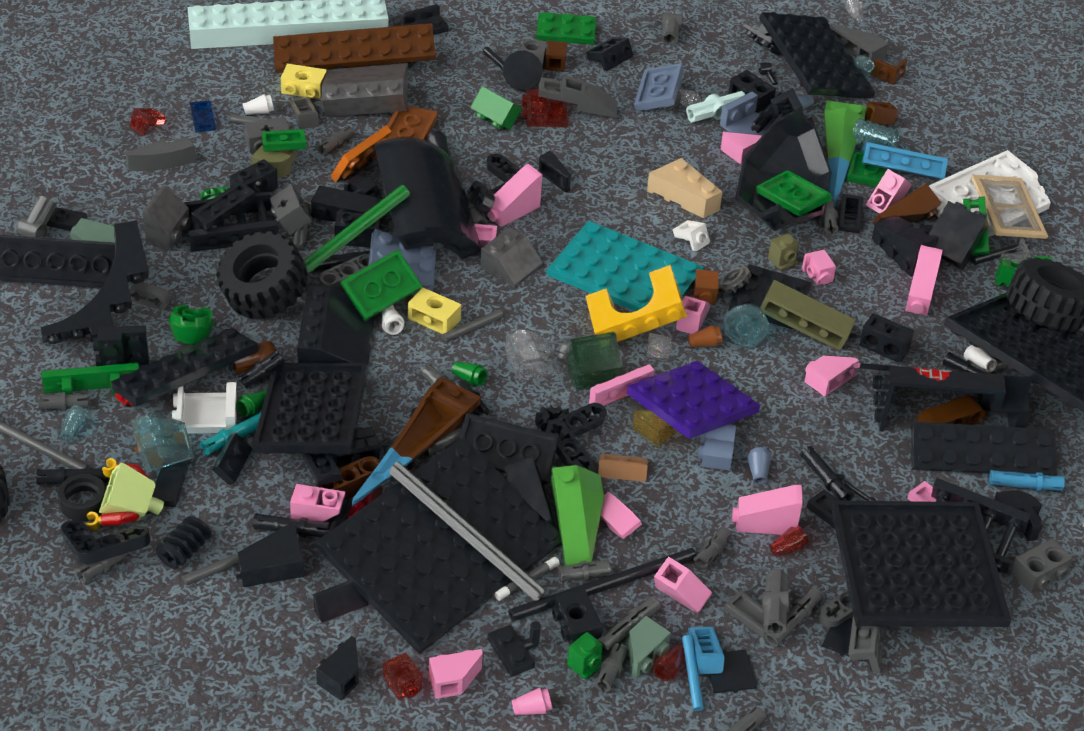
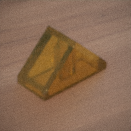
[632,410,679,447]

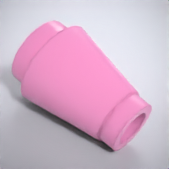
[511,688,552,716]

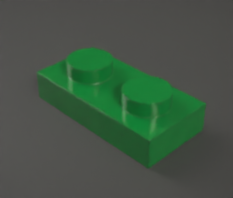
[262,129,306,152]

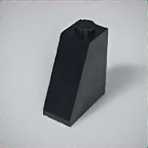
[234,523,304,587]

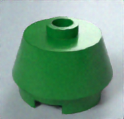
[168,305,215,345]

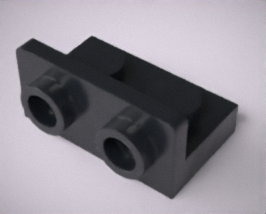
[403,4,449,35]
[586,37,633,71]

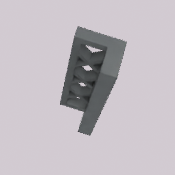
[848,616,886,673]

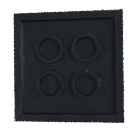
[728,264,812,330]

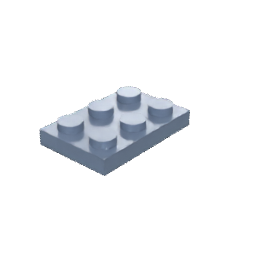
[634,63,684,111]

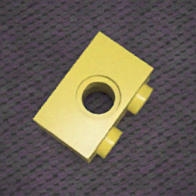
[281,64,327,100]
[408,288,461,334]

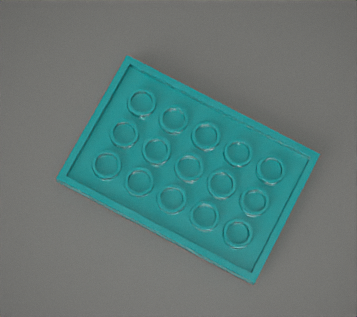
[546,220,704,311]

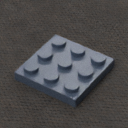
[368,229,436,296]

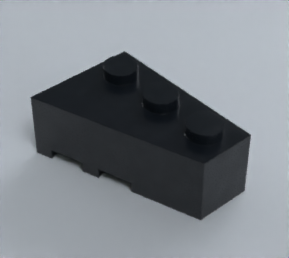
[872,215,939,277]

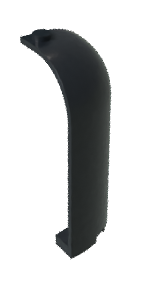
[375,137,481,259]

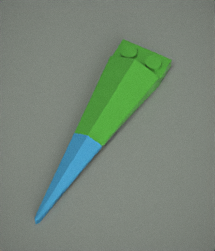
[823,100,866,208]

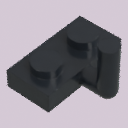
[487,621,541,677]

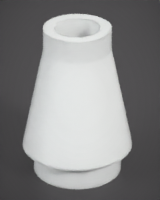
[243,94,274,115]
[382,305,404,335]
[964,345,997,372]

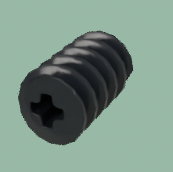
[156,516,212,569]

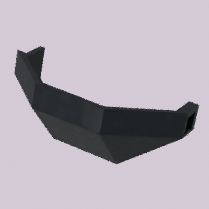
[735,109,832,231]

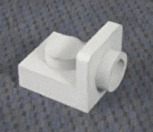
[673,220,710,251]

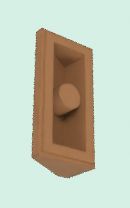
[598,453,648,482]

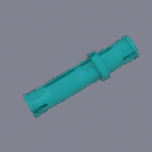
[200,412,261,456]

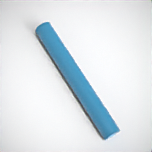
[682,635,704,711]

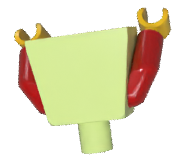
[85,458,164,530]

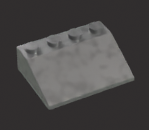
[321,63,408,117]

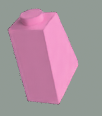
[487,164,542,227]
[905,245,943,316]
[732,485,802,536]

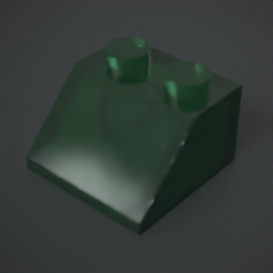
[567,331,622,391]

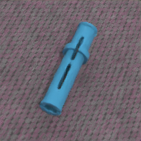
[989,470,1065,492]

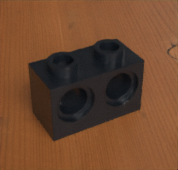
[728,70,776,113]
[859,313,914,363]

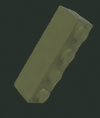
[759,280,856,350]

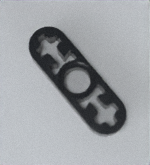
[467,180,495,214]

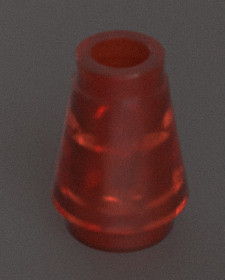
[769,526,808,558]
[653,645,685,681]

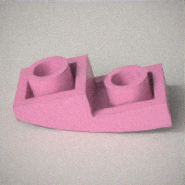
[600,492,642,539]

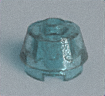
[724,303,769,348]

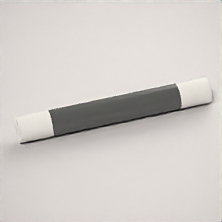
[494,557,560,601]

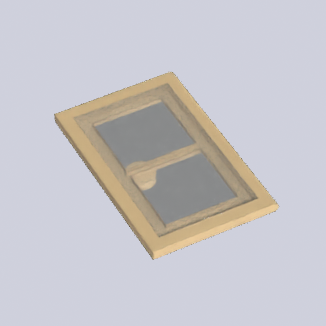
[971,174,1048,239]

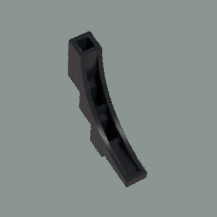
[41,220,149,344]

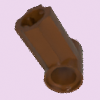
[233,341,276,374]

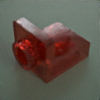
[129,108,166,135]

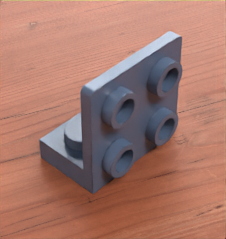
[720,92,772,135]

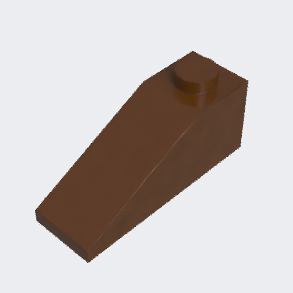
[872,183,942,225]

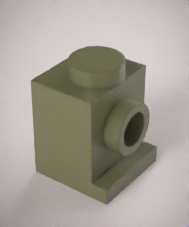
[768,233,799,271]

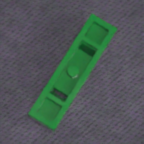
[41,363,139,394]

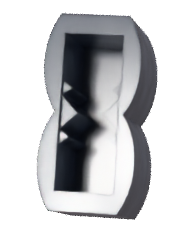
[697,424,736,471]

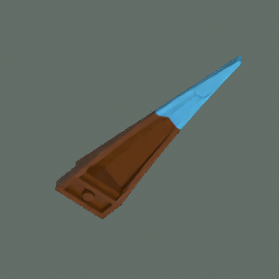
[352,377,481,506]

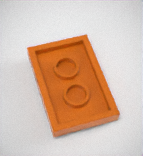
[330,125,392,182]

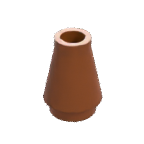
[687,325,722,348]

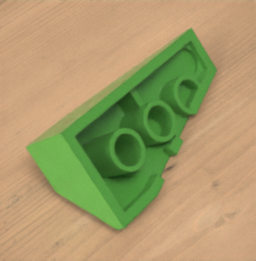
[551,465,604,565]

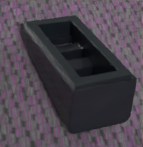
[538,151,571,192]
[838,193,863,233]

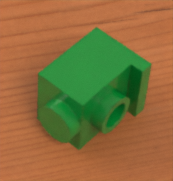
[995,258,1019,287]
[567,632,602,680]

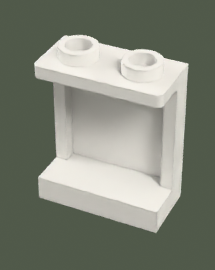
[172,382,237,434]

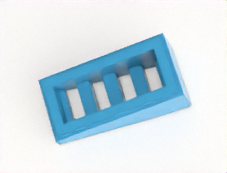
[688,627,724,674]

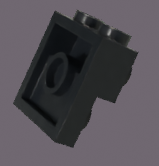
[93,325,150,366]

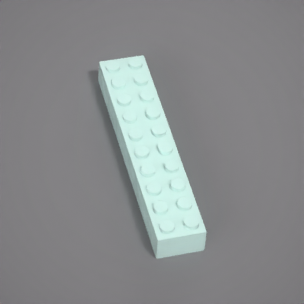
[188,0,388,49]

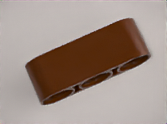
[917,395,987,425]
[316,456,380,500]

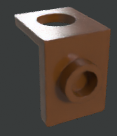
[870,58,908,85]

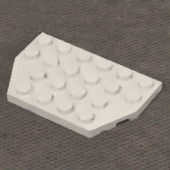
[929,150,1051,237]

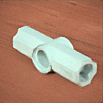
[686,91,745,123]

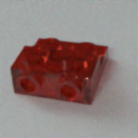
[522,89,568,128]

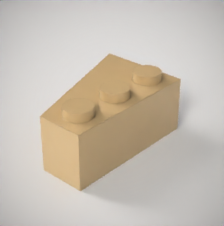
[647,158,722,218]

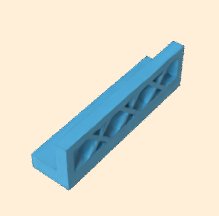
[861,142,948,180]

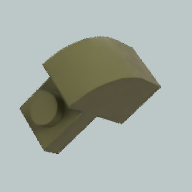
[251,145,297,178]

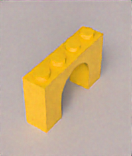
[586,265,687,347]

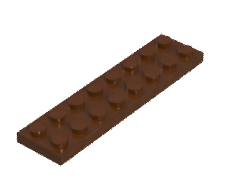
[273,23,436,73]

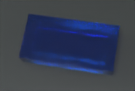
[190,100,216,133]

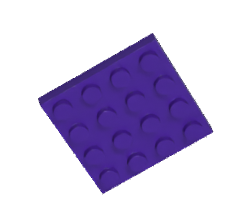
[627,361,760,439]

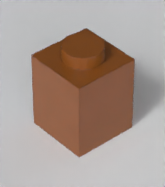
[694,269,719,305]

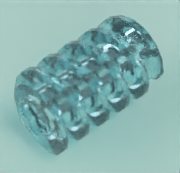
[852,118,899,148]

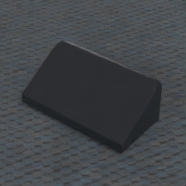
[313,581,368,622]

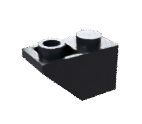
[316,636,359,701]

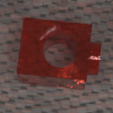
[383,652,422,701]

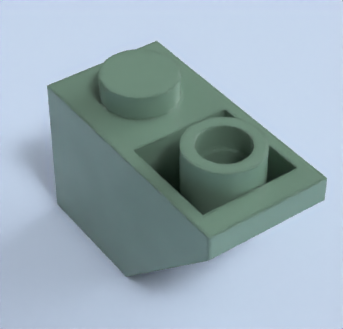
[628,616,671,679]

